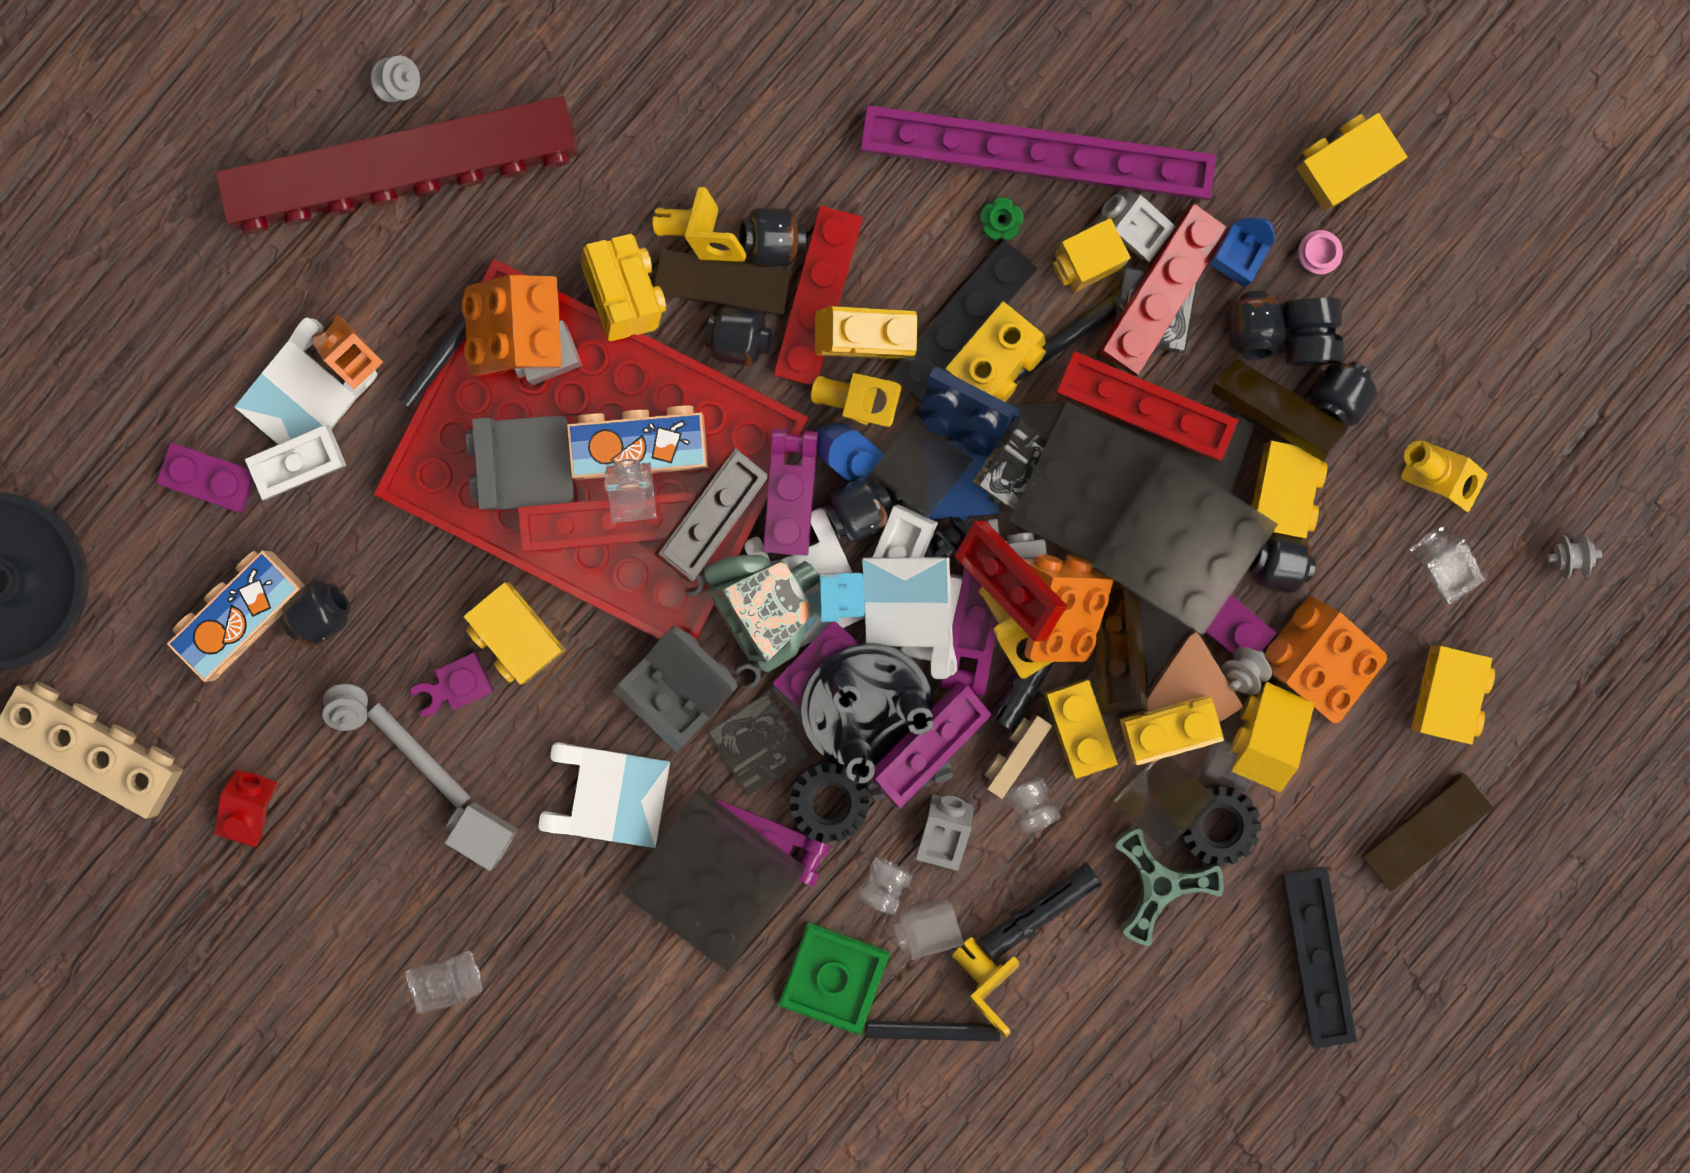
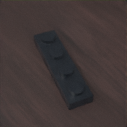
[890,240,1038,402]
[1281,866,1358,1049]

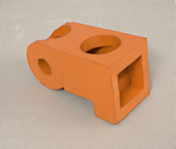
[312,314,383,390]

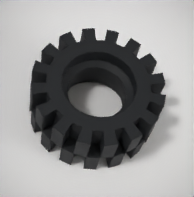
[790,761,869,843]
[1177,784,1261,866]

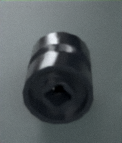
[1283,298,1344,366]

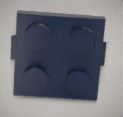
[917,366,1020,461]

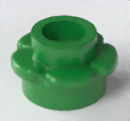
[980,197,1024,241]

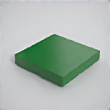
[778,921,890,1036]

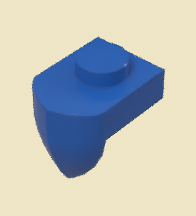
[1208,217,1275,287]
[815,423,885,482]

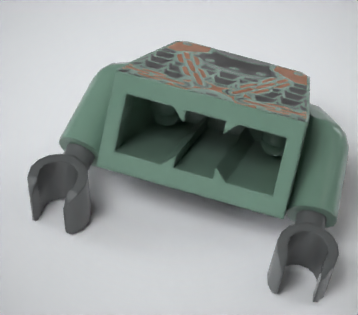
[678,555,820,688]

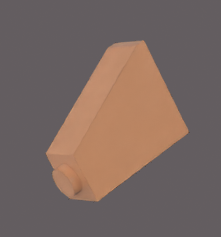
[1129,630,1243,763]

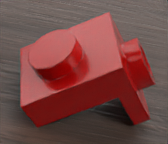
[214,770,277,847]

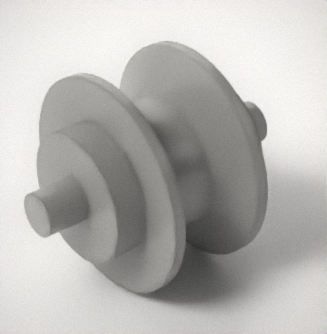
[370,55,420,102]
[1547,533,1602,579]
[1222,647,1272,695]
[322,684,368,731]

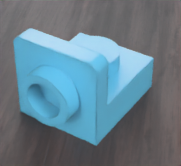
[819,572,865,622]

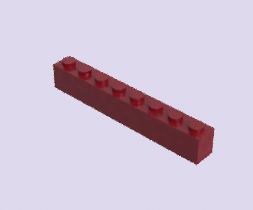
[216,96,579,234]

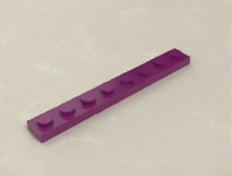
[861,105,1217,201]

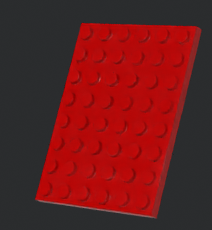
[374,258,809,641]

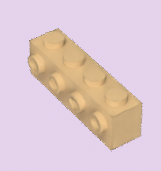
[0,681,184,819]

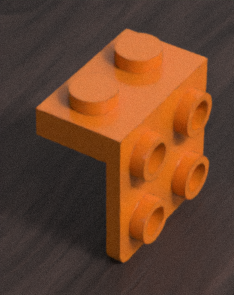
[462,275,562,375]
[1022,554,1114,662]
[1264,595,1387,723]

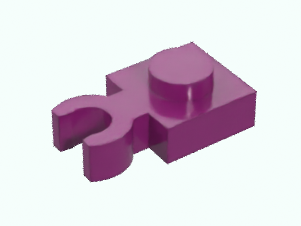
[410,652,495,717]

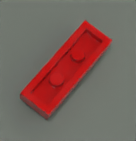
[954,521,1067,642]

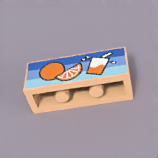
[567,406,709,480]
[167,551,306,682]

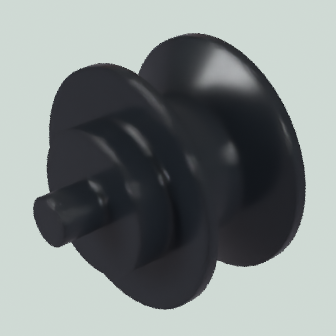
[934,516,975,561]

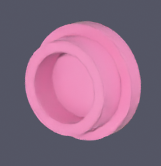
[1298,230,1343,275]

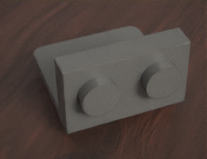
[466,416,574,511]
[612,626,738,752]

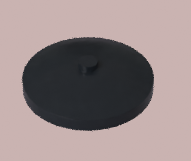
[0,492,89,670]

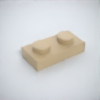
[984,714,1052,799]

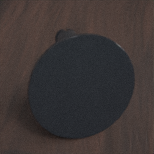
[800,643,933,783]

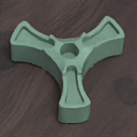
[1112,826,1224,946]

